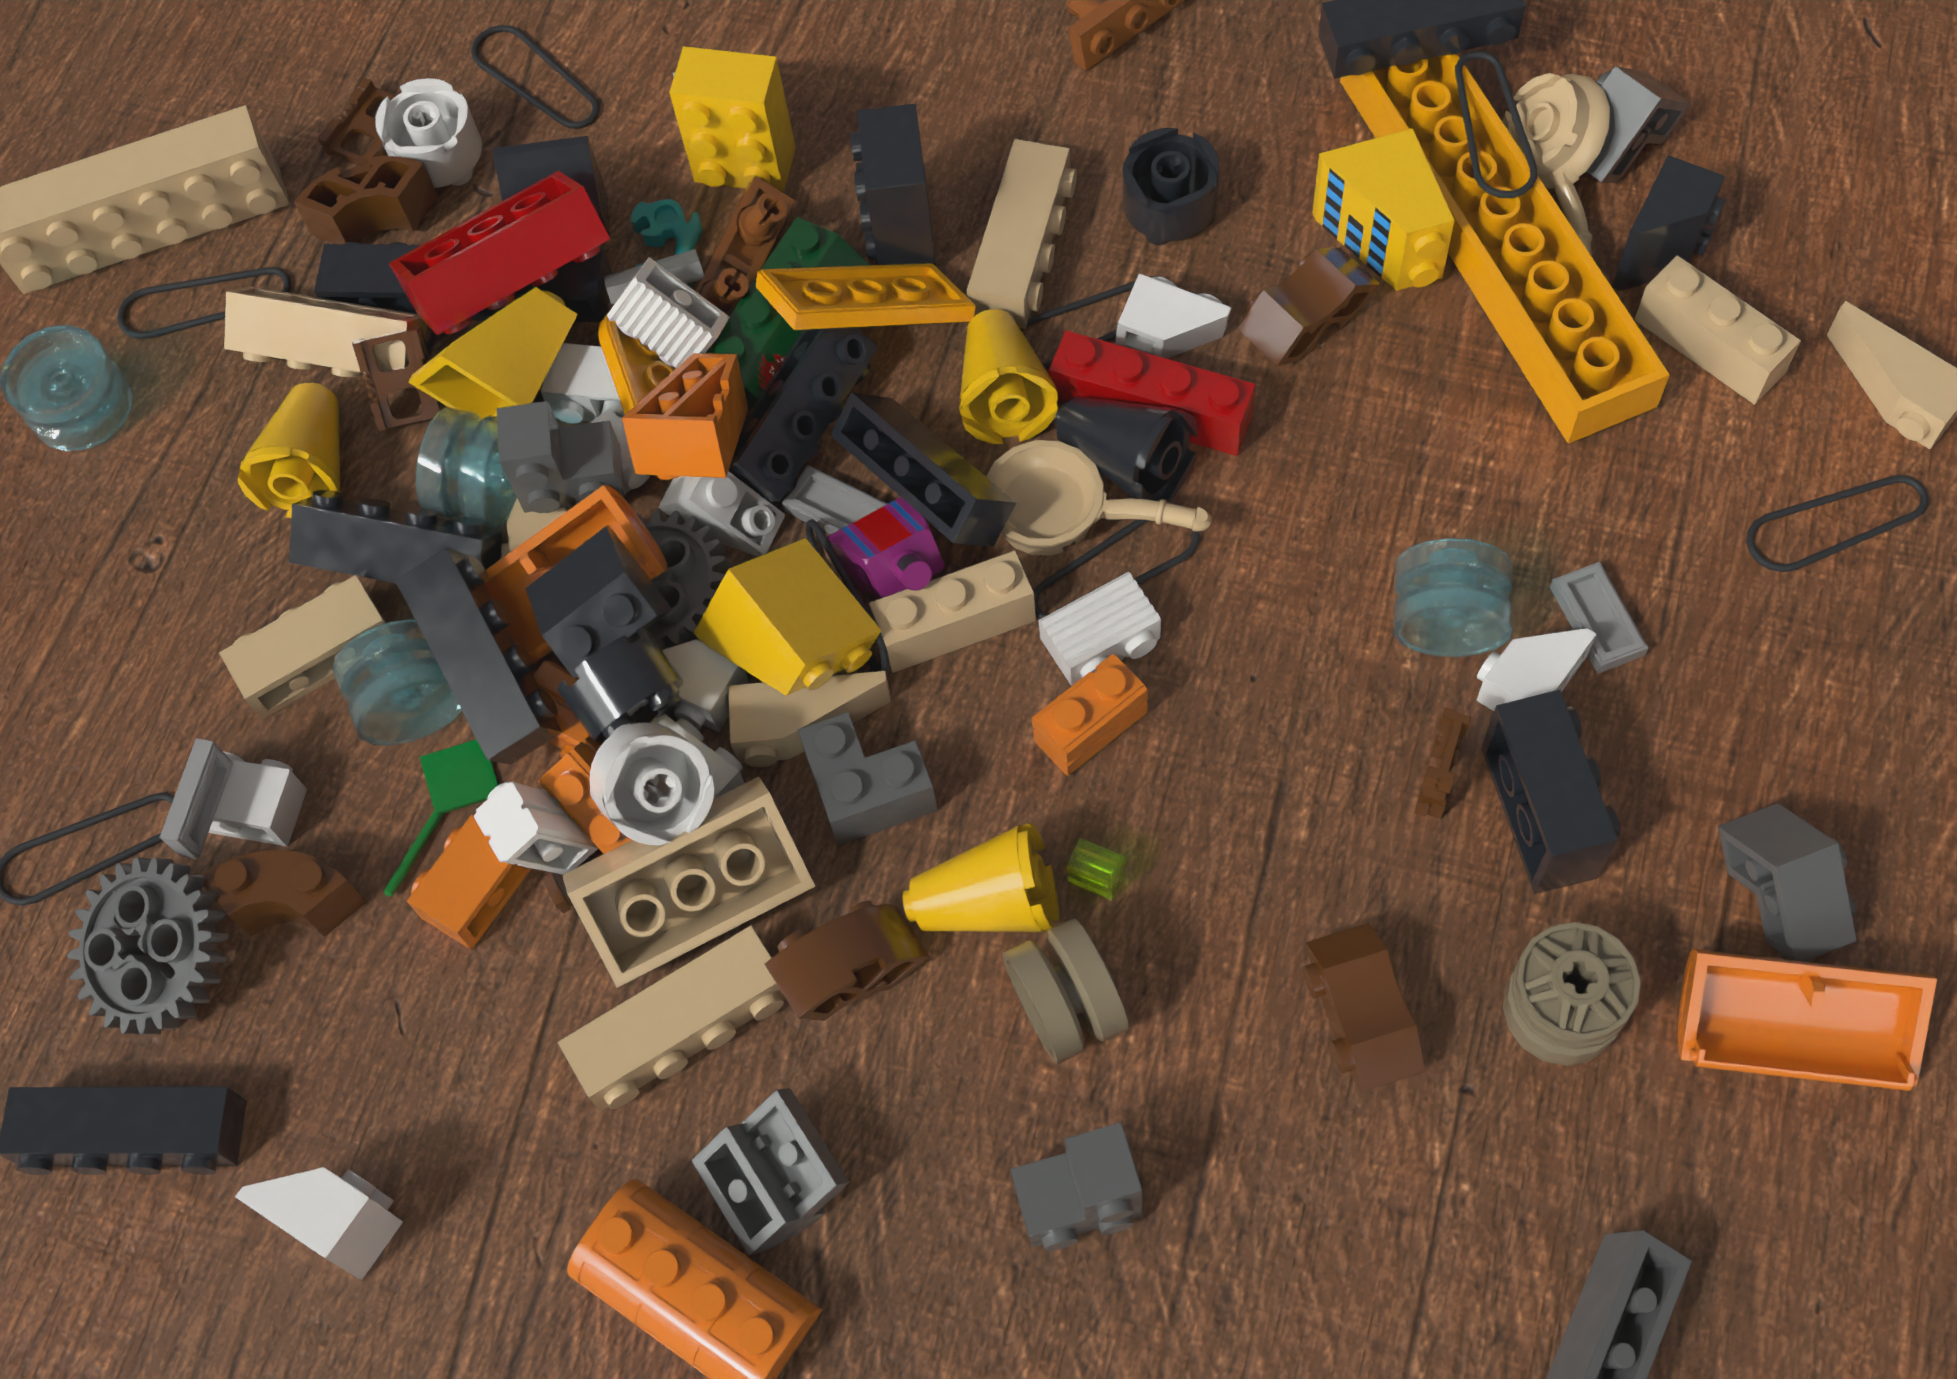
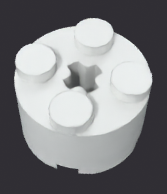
[375,79,482,188]
[590,723,715,845]

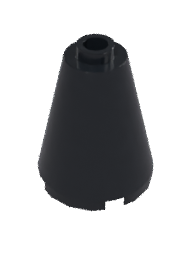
[1055,396,1198,501]

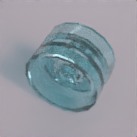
[0,325,132,451]
[416,407,517,529]
[1393,538,1513,657]
[332,619,462,746]

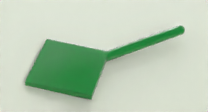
[384,739,498,897]

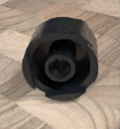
[1122,128,1219,245]
[557,628,684,743]

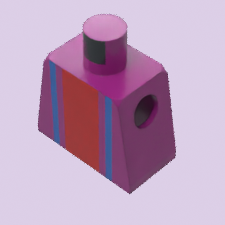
[827,497,945,600]

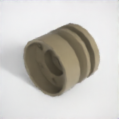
[1503,922,1641,1066]

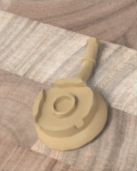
[1502,73,1610,256]
[986,440,1212,556]

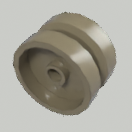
[1002,918,1128,1064]

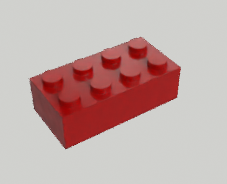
[389,171,610,335]

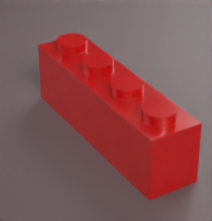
[1049,330,1256,456]

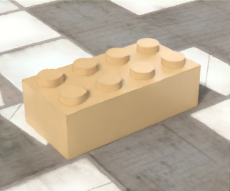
[562,777,815,988]

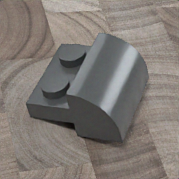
[691,1088,849,1256]

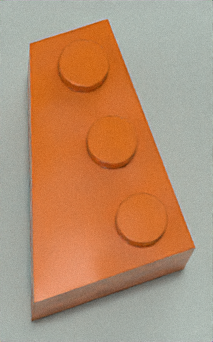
[622,353,749,480]

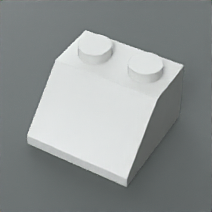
[235,1167,403,1280]

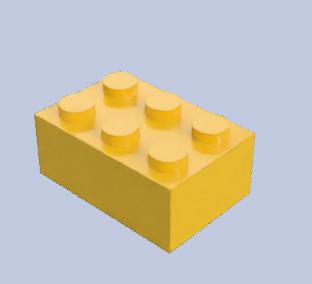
[669,46,796,193]

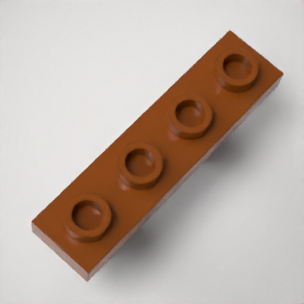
[1066,0,1184,71]
[694,175,795,316]

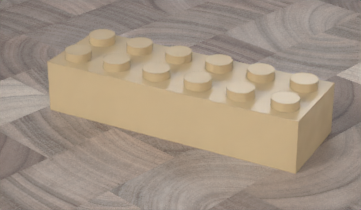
[0,105,290,294]

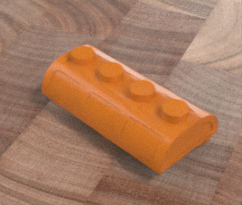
[485,485,667,664]
[1677,948,1937,1091]
[567,1179,823,1379]

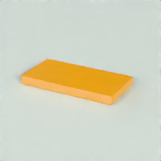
[755,263,976,330]

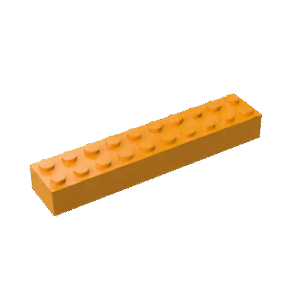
[1340,54,1670,444]

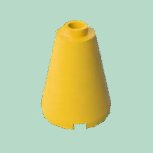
[959,309,1058,444]
[238,383,341,518]
[903,822,1059,932]

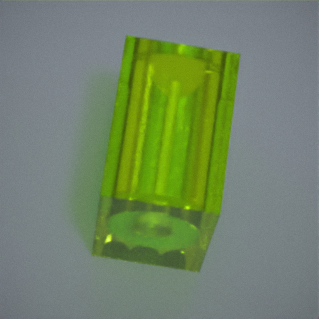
[1067,838,1125,901]

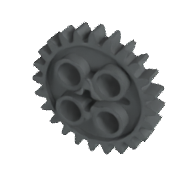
[630,510,732,650]
[67,857,228,1034]

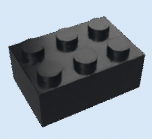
[850,103,936,266]
[1481,690,1620,894]

